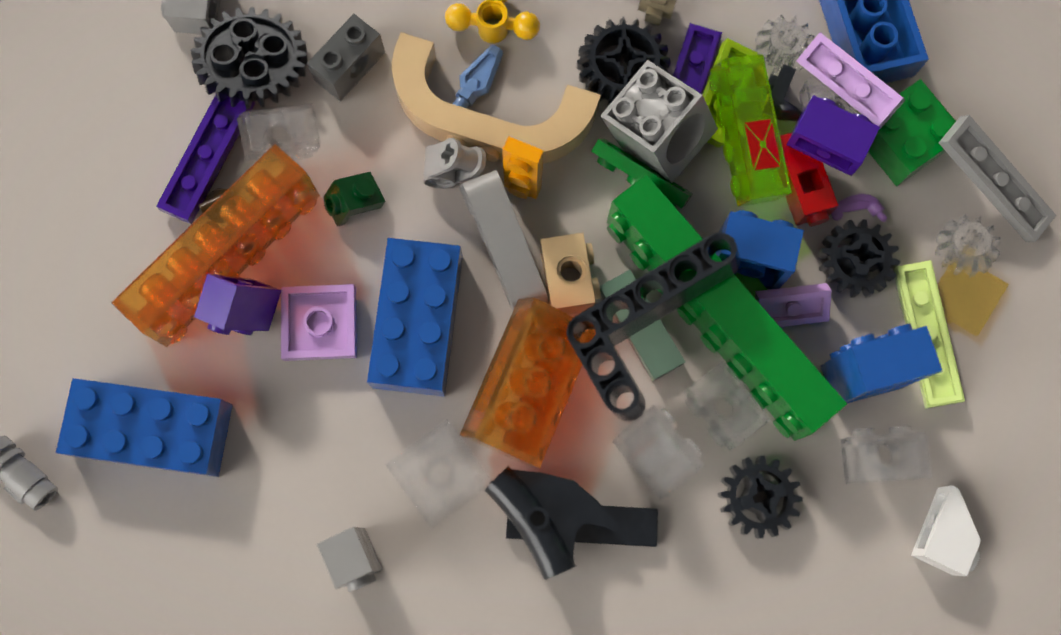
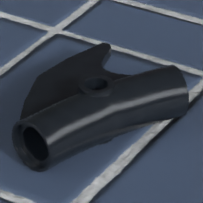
[485,466,618,580]

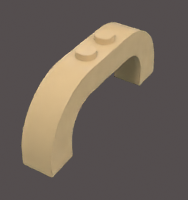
[392,32,601,164]

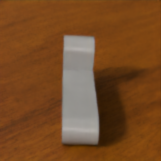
[459,170,549,315]

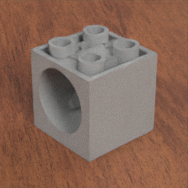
[601,60,718,183]

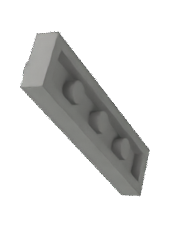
[939,115,1056,242]

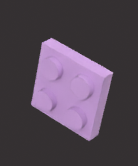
[281,284,357,361]

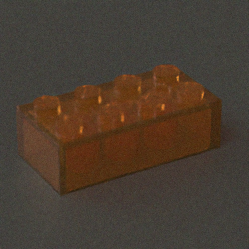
[460,297,596,468]

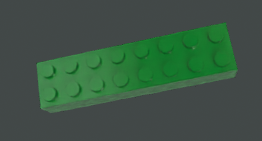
[606,174,847,441]

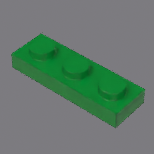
[591,138,693,208]

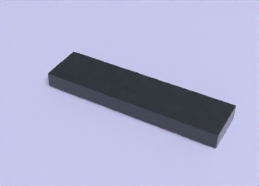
[506,506,658,547]

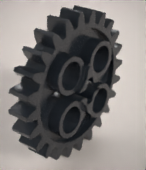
[191,7,308,109]

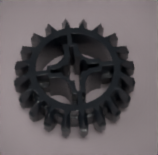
[577,16,671,106]

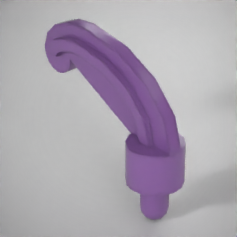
[831,194,887,222]

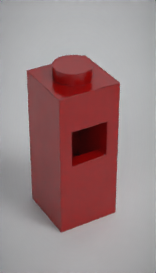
[769,132,839,227]

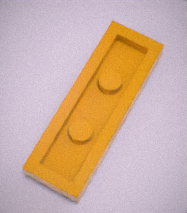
[502,136,544,199]

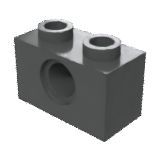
[307,14,385,101]

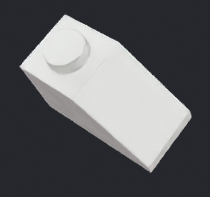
[911,485,981,576]

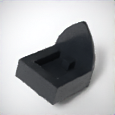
[761,64,802,121]

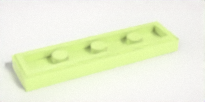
[893,260,965,409]

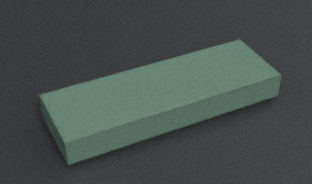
[599,270,686,381]

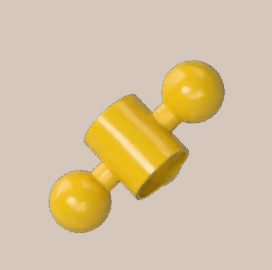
[445,0,540,44]

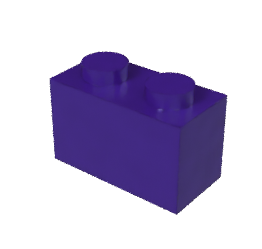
[786,95,880,176]
[194,274,282,335]

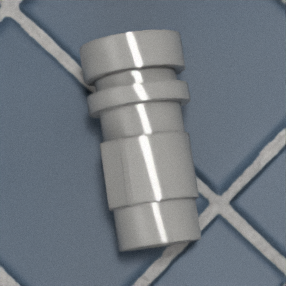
[0,435,58,511]

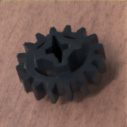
[818,219,900,298]
[718,455,803,539]

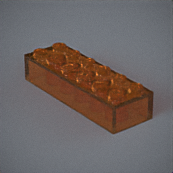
[111,144,320,347]

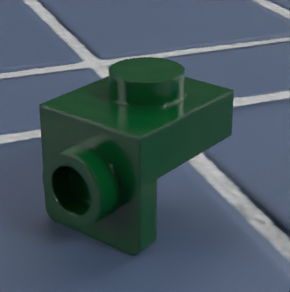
[323,172,386,226]

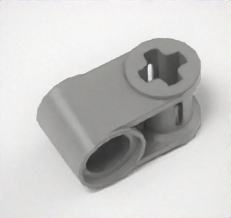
[423,138,486,189]

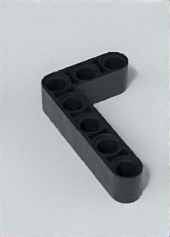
[567,233,741,421]

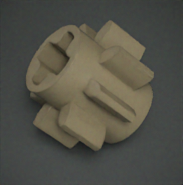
[638,0,677,26]

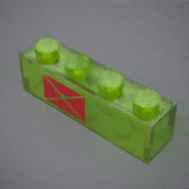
[709,54,792,207]

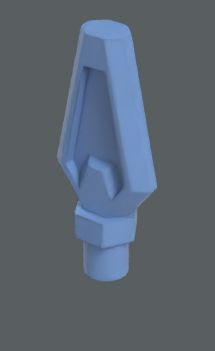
[453,45,503,109]

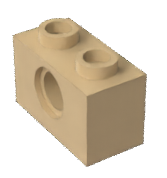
[540,233,601,317]

